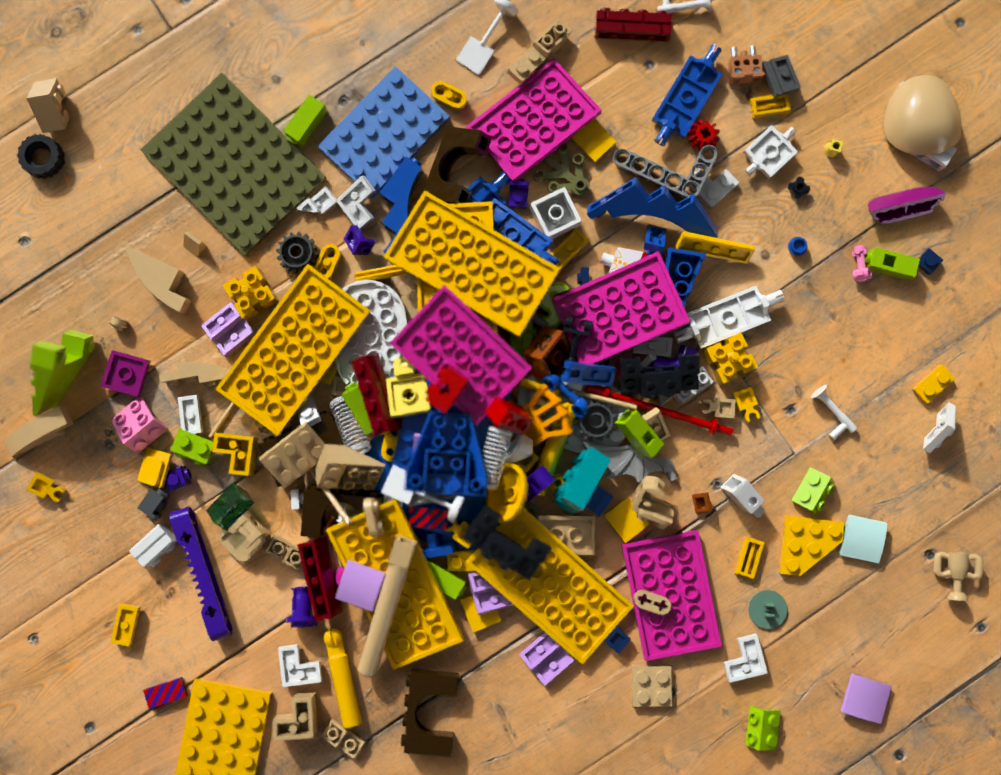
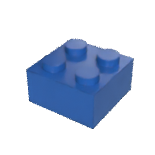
[586,485,613,517]

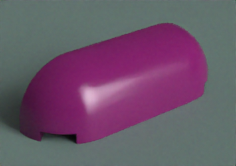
[868,187,946,224]

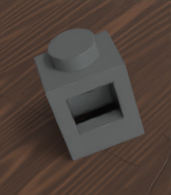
[138,488,169,519]

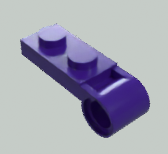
[524,465,555,505]

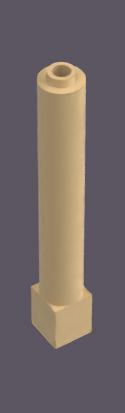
[358,535,418,678]

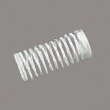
[329,396,371,454]
[481,426,514,490]

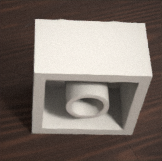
[530,187,582,239]

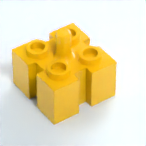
[222,266,280,321]
[702,333,758,385]

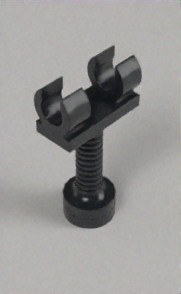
[562,316,594,367]

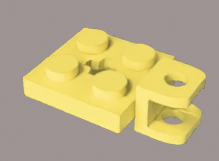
[386,357,431,418]

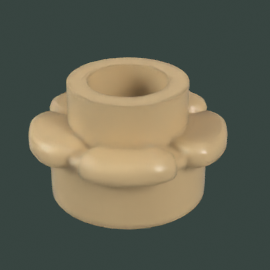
[108,316,128,331]

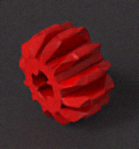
[688,119,720,152]

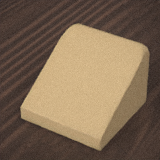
[183,231,206,257]

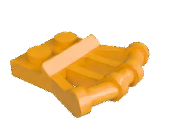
[522,383,573,448]

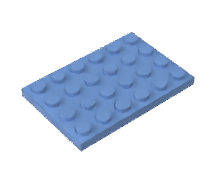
[318,66,450,199]

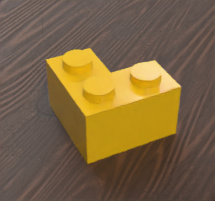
[212,433,259,476]

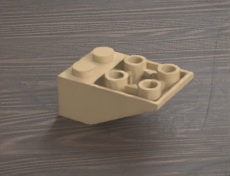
[315,444,385,491]

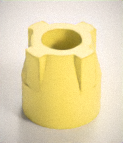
[824,139,844,157]

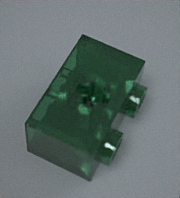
[206,482,254,531]

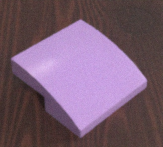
[201,302,256,357]
[336,560,386,612]
[468,572,514,615]
[519,632,575,686]
[841,673,891,724]

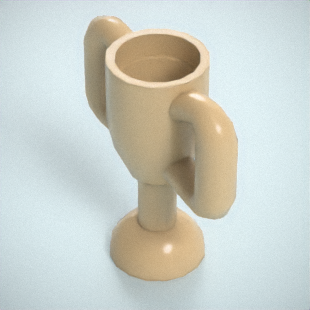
[933,552,983,601]

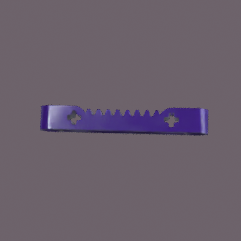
[169,506,233,642]

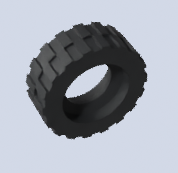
[17,134,65,179]

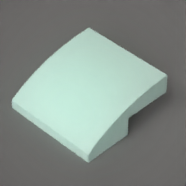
[839,514,887,564]

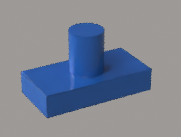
[644,224,666,256]
[421,532,457,559]

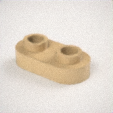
[364,498,385,538]

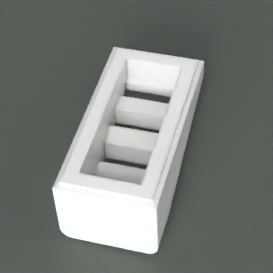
[497,434,533,467]

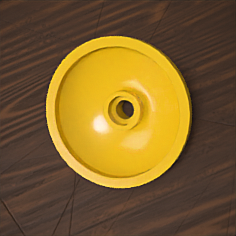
[486,463,528,523]

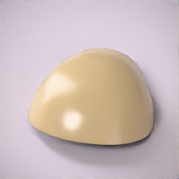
[883,75,961,155]

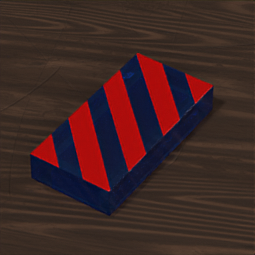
[409,506,449,530]

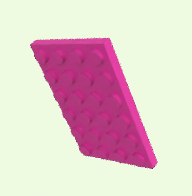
[466,58,602,182]
[552,251,690,364]
[390,285,532,425]
[621,530,722,661]

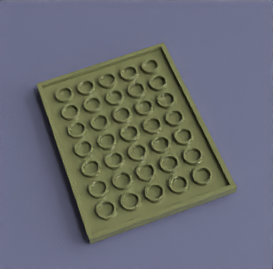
[140,72,327,256]

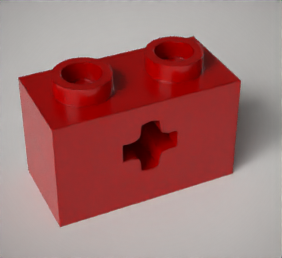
[425,365,469,413]
[485,396,533,435]

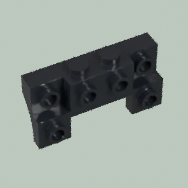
[619,353,700,398]
[462,504,552,580]

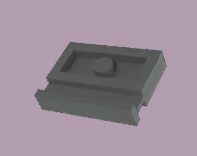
[762,55,801,98]

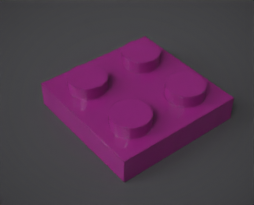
[101,350,151,397]

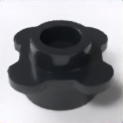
[787,177,810,199]

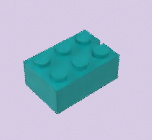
[553,447,611,514]

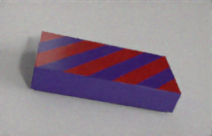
[143,677,188,709]

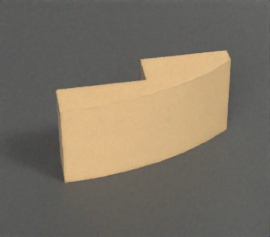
[265,534,302,570]
[321,719,367,759]

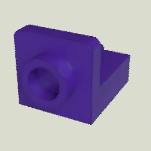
[508,179,529,209]
[344,225,376,255]
[165,466,192,492]

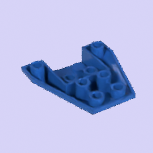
[404,411,487,496]

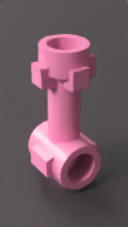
[852,245,872,282]

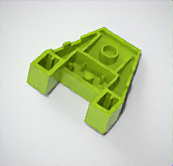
[30,330,95,416]

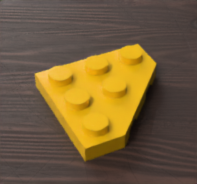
[779,515,844,576]

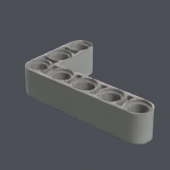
[613,145,717,198]

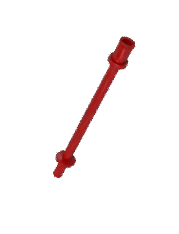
[585,385,733,436]

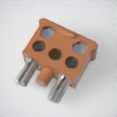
[728,45,765,84]

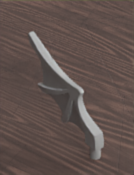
[582,442,677,483]

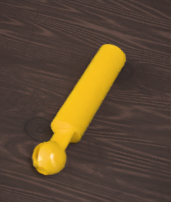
[534,402,576,496]
[323,628,362,728]

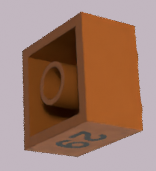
[523,326,570,381]

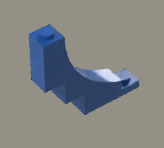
[380,156,423,254]
[587,177,718,238]

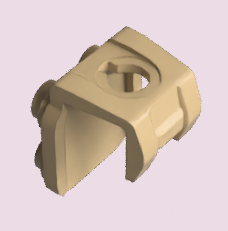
[632,476,674,529]
[220,510,271,562]

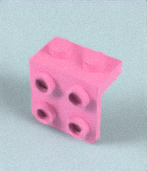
[112,397,168,454]

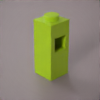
[283,94,328,147]
[865,247,920,280]
[341,382,373,435]
[615,410,664,458]
[427,558,467,600]

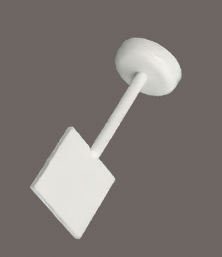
[456,0,518,75]
[381,465,465,523]

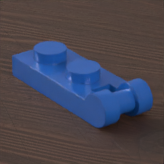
[561,361,616,387]

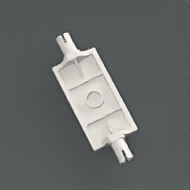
[673,286,785,350]

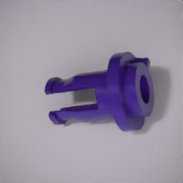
[286,587,317,628]

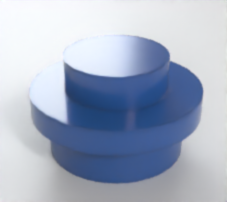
[788,237,808,256]

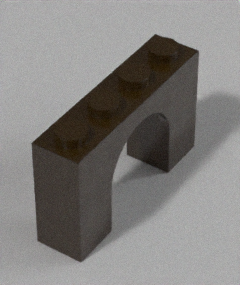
[422,126,492,204]
[259,411,347,487]
[300,484,384,538]
[401,669,459,757]

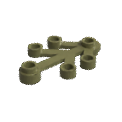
[534,142,590,196]

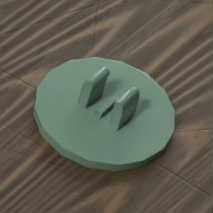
[748,590,787,629]

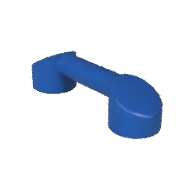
[542,375,588,418]

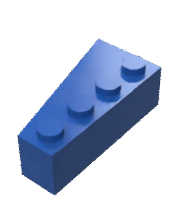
[663,248,706,307]

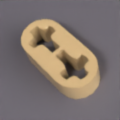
[634,590,671,615]

